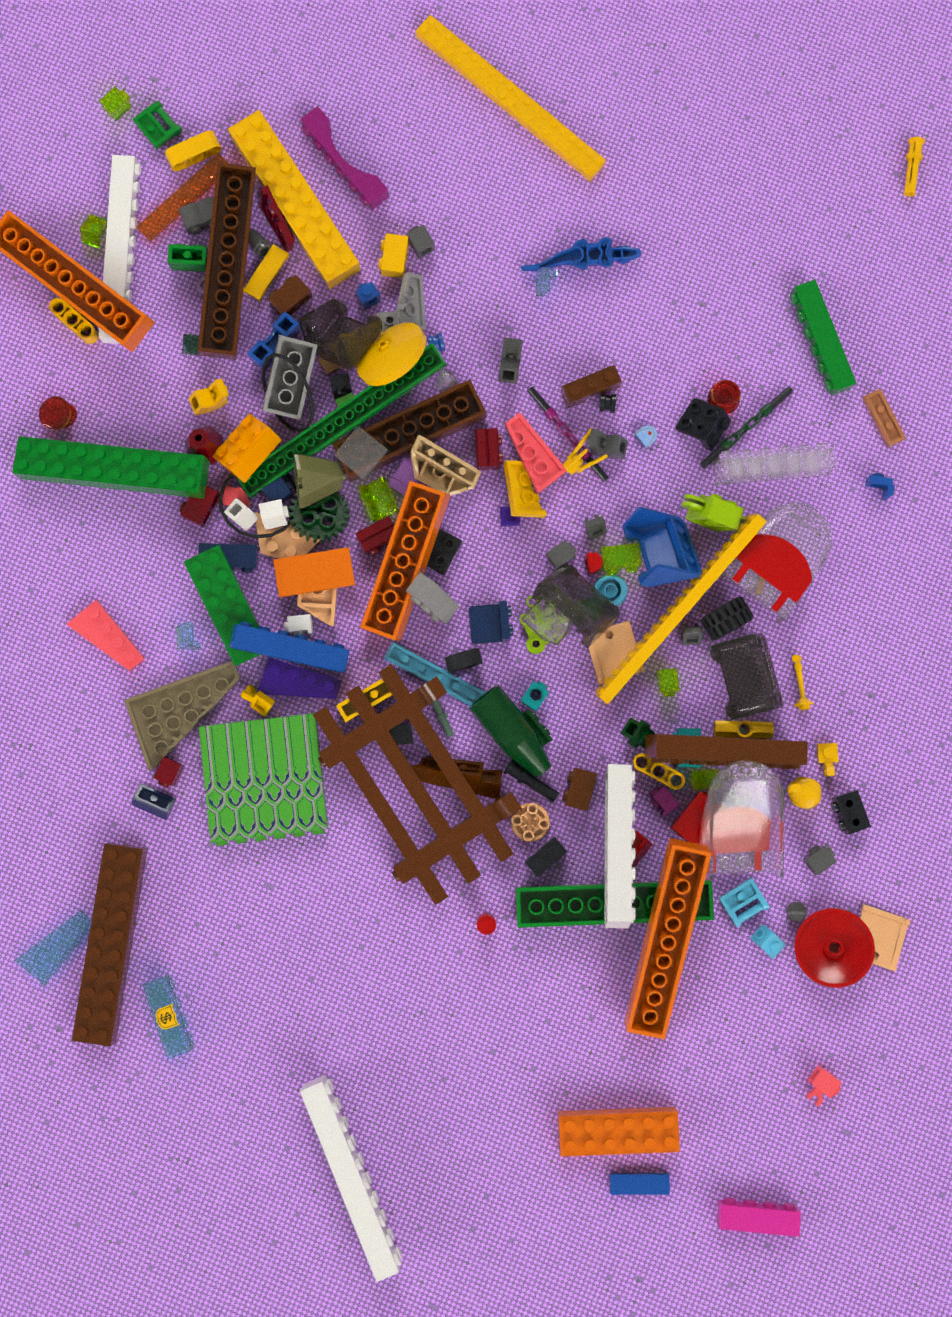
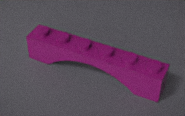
[300,106,389,210]

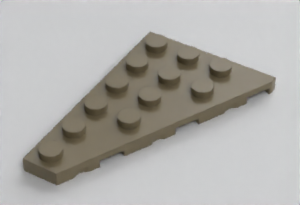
[124,661,241,771]

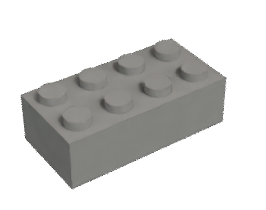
[262,335,318,420]

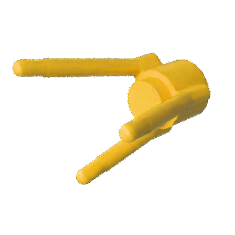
[563,428,608,475]

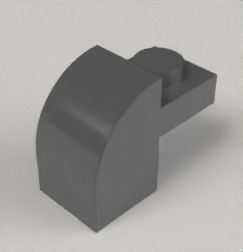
[498,337,523,384]
[588,429,628,459]

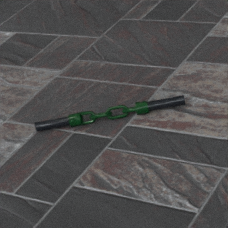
[699,386,793,469]

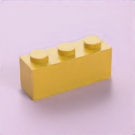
[336,679,393,723]

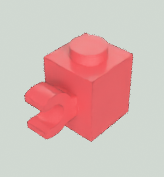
[806,1065,842,1106]

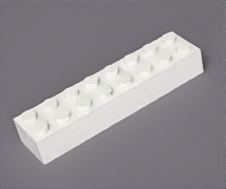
[604,764,635,929]

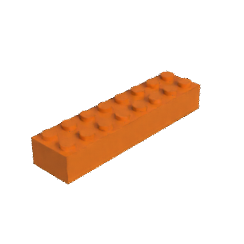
[360,481,451,641]

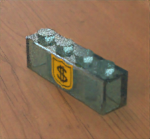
[142,974,194,1060]

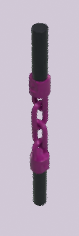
[528,387,609,482]

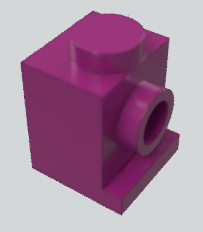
[649,786,679,817]

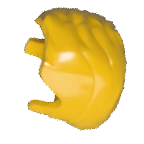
[787,777,821,809]

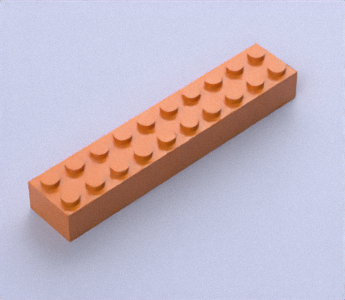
[0,210,155,352]
[624,838,712,1039]

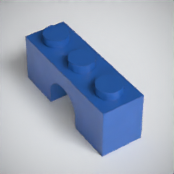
[247,312,301,371]

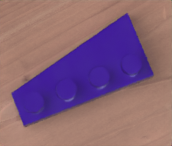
[257,658,342,699]

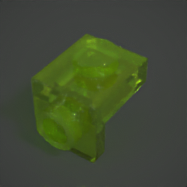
[690,768,722,791]

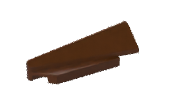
[410,756,503,799]

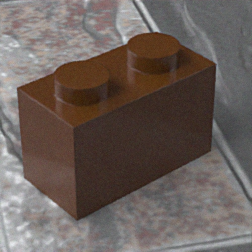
[268,274,313,316]
[562,768,597,811]

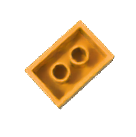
[212,414,282,483]

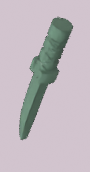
[432,699,454,738]

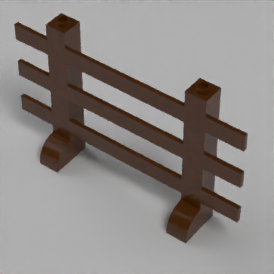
[313,664,522,905]

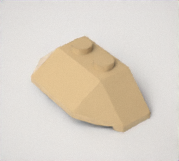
[410,435,481,496]

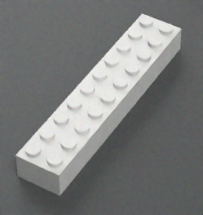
[300,1075,403,1282]

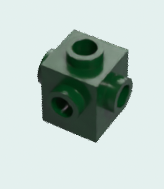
[620,717,655,749]

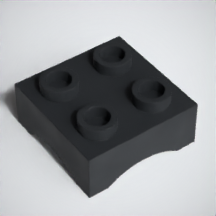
[427,529,462,576]

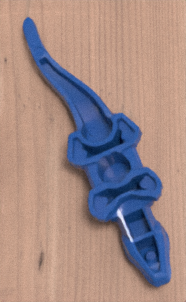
[521,237,641,271]

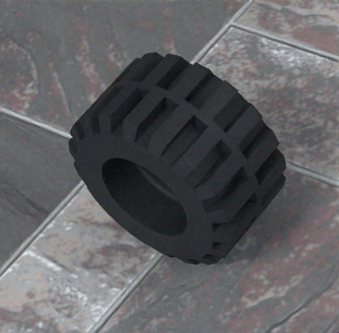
[700,597,754,641]

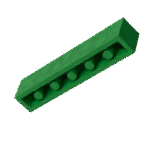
[790,280,856,396]

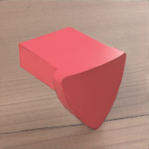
[217,486,250,507]

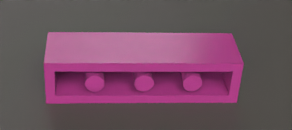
[717,1197,801,1237]

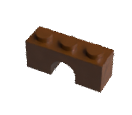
[561,364,622,408]

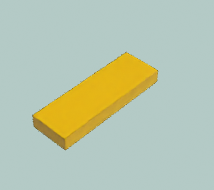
[244,244,289,302]

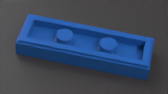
[610,1173,670,1195]

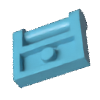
[718,878,770,928]

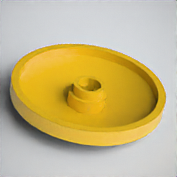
[357,322,426,386]

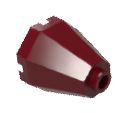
[185,426,224,465]

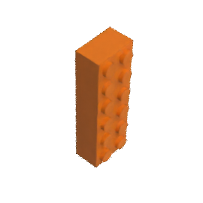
[558,1106,680,1157]

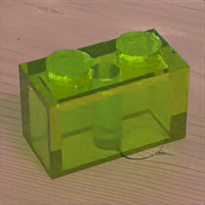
[600,543,642,575]

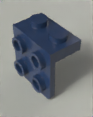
[469,601,514,644]

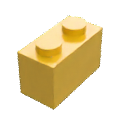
[378,233,409,279]

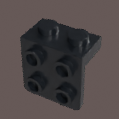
[675,398,731,451]

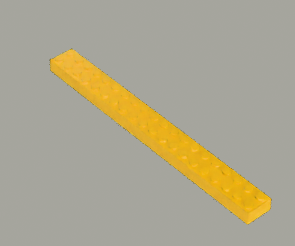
[415,14,606,181]
[595,514,767,704]

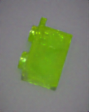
[358,477,399,522]

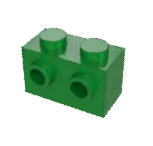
[167,244,208,272]

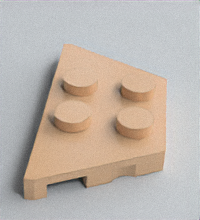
[255,512,320,559]
[297,588,338,627]

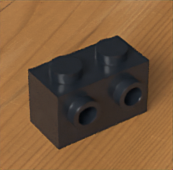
[831,790,871,835]

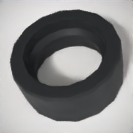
[444,648,483,673]

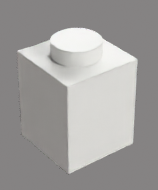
[224,498,259,532]
[259,499,290,530]

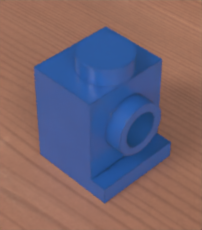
[355,281,381,310]

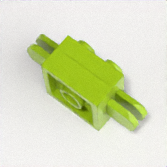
[682,494,746,532]

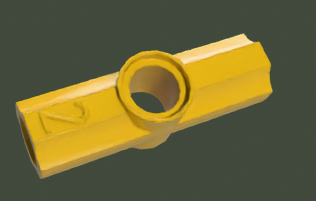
[713,720,774,739]

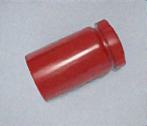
[477,913,496,935]

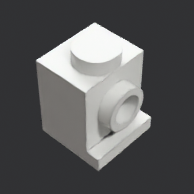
[284,614,314,637]

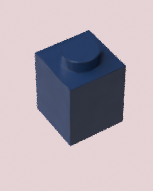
[262,477,293,503]

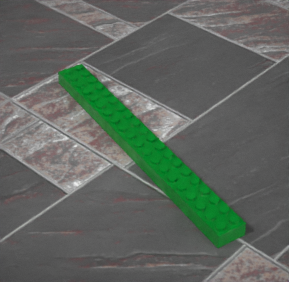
[237,343,447,498]

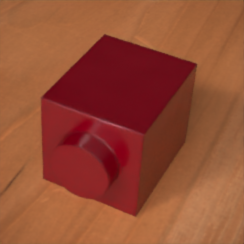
[154,757,184,788]

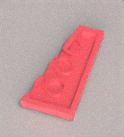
[504,413,567,495]
[66,600,145,671]

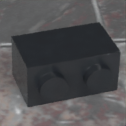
[525,836,568,877]

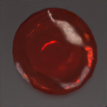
[708,380,741,414]
[39,396,77,430]

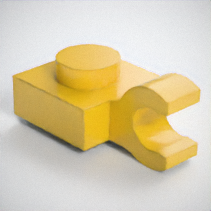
[240,684,275,717]
[816,743,838,777]

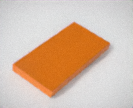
[273,547,355,598]

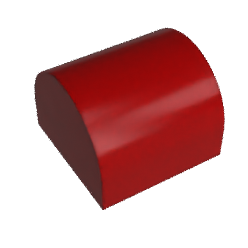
[585,552,603,575]

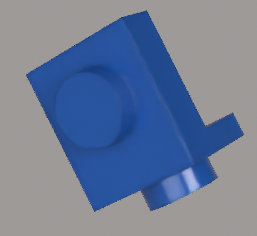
[865,473,895,501]

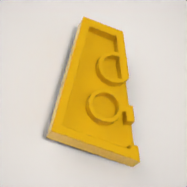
[503,460,547,518]

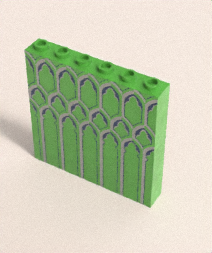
[199,713,329,846]

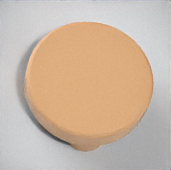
[511,803,550,842]

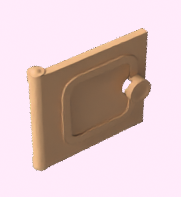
[584,621,645,685]
[860,904,910,972]

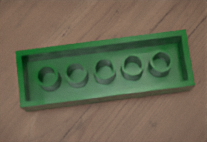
[183,544,260,667]

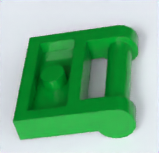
[132,101,183,150]

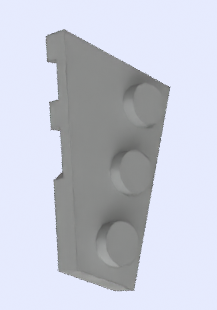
[393,272,426,331]

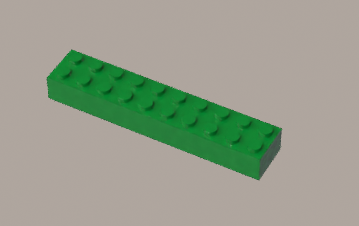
[12,436,210,499]
[515,879,714,928]

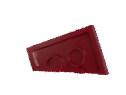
[259,185,295,253]

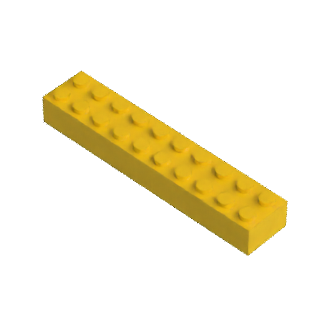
[228,110,361,290]

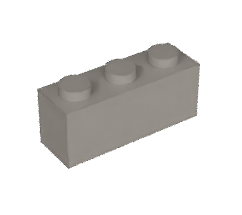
[406,572,459,624]

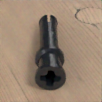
[503,759,559,803]

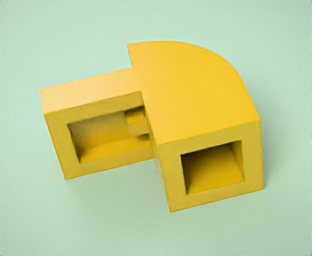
[188,378,229,416]

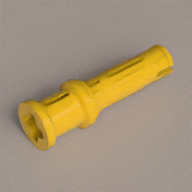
[903,137,925,197]

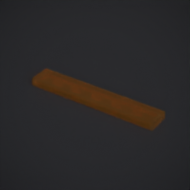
[137,153,229,242]

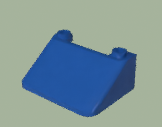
[622,507,702,587]

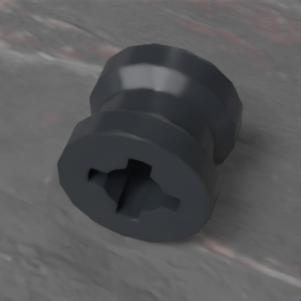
[599,393,616,413]

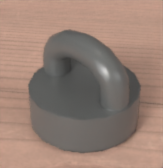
[786,902,807,922]

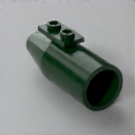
[468,684,553,777]

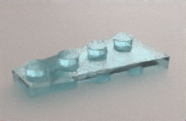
[14,911,92,985]

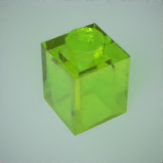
[99,86,132,121]
[656,668,680,697]

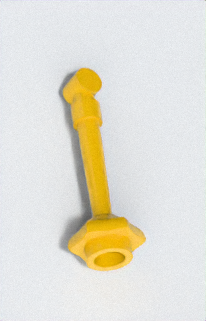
[792,655,814,710]

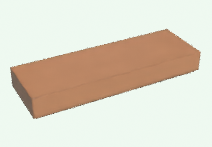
[862,388,906,447]

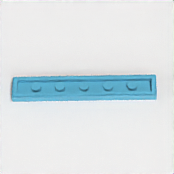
[384,642,486,706]

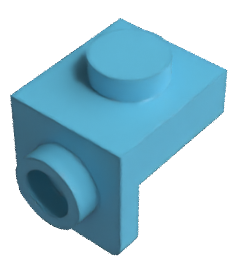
[750,925,786,959]

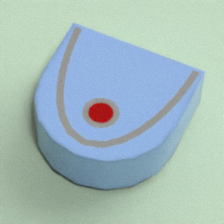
[634,425,657,449]

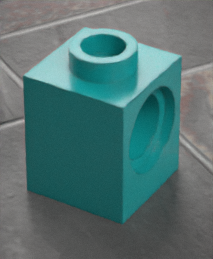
[520,681,549,712]

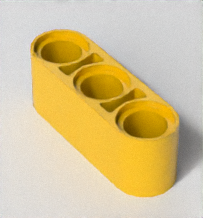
[165,130,222,172]
[49,298,99,344]
[633,753,685,790]

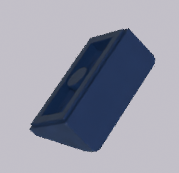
[132,783,176,820]

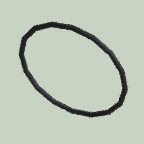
[262,353,314,432]
[219,474,297,538]

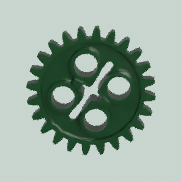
[288,491,350,544]

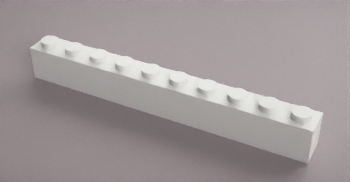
[99,155,141,344]

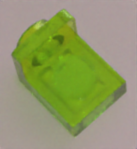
[80,214,107,248]

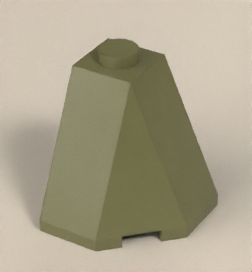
[294,454,346,509]

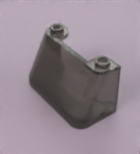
[298,299,383,370]
[532,564,620,649]
[710,633,783,720]

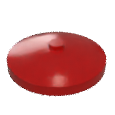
[795,908,875,988]

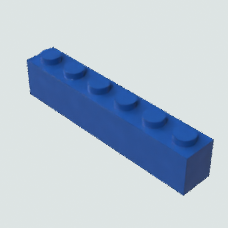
[229,621,350,673]

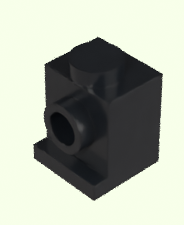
[330,373,352,399]

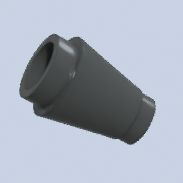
[249,228,270,256]

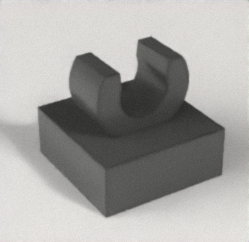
[585,514,607,540]
[681,623,703,645]

